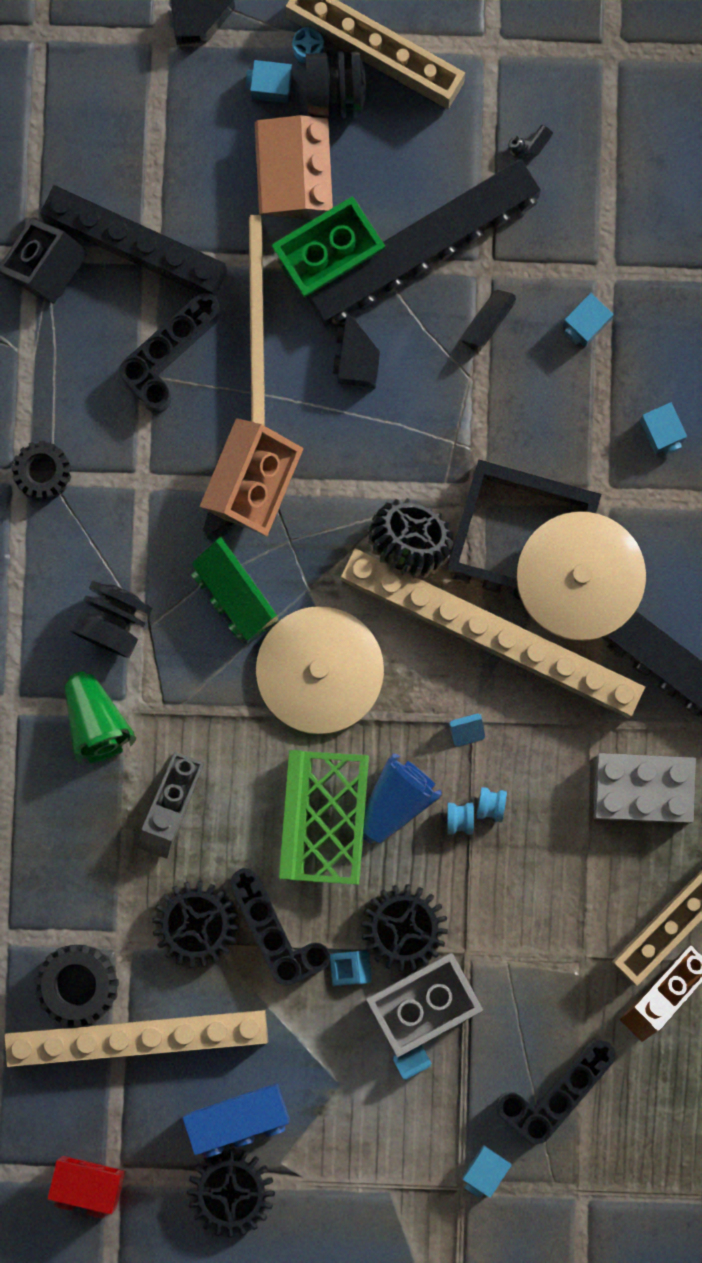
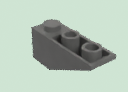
[137,752,204,859]

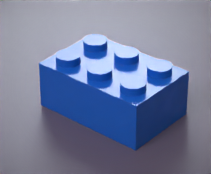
[182,1083,290,1158]

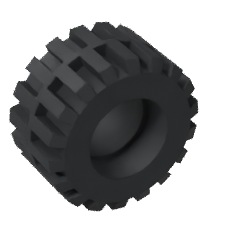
[35,944,119,1026]

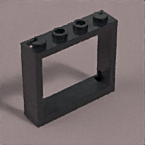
[446,459,602,600]

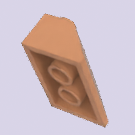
[255,115,333,220]
[199,418,304,536]

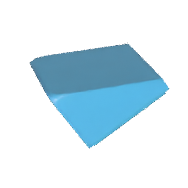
[449,713,485,746]
[330,950,372,986]
[393,1044,432,1080]

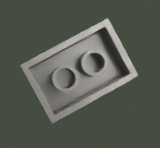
[593,753,696,824]
[366,952,483,1057]

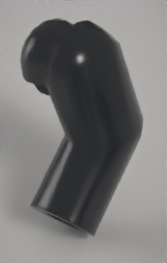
[508,125,554,158]

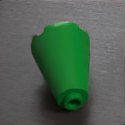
[64,671,136,764]

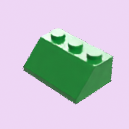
[271,196,386,298]
[191,537,279,644]

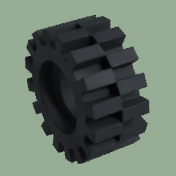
[12,441,71,501]

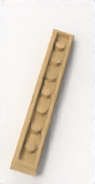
[249,215,265,426]

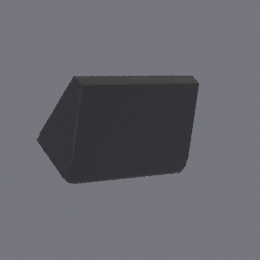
[461,290,516,352]

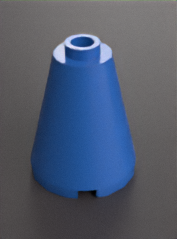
[363,753,442,844]

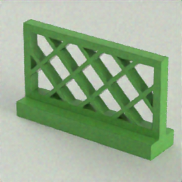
[279,750,369,885]

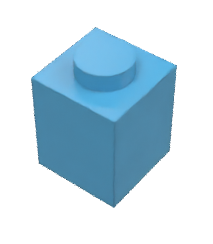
[245,60,292,104]
[563,293,614,347]
[639,402,687,456]
[462,1145,512,1199]

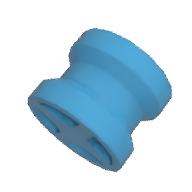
[292,27,324,64]
[476,787,507,823]
[447,803,474,835]

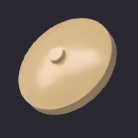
[517,512,646,641]
[256,606,384,734]

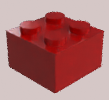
[47,1156,126,1218]

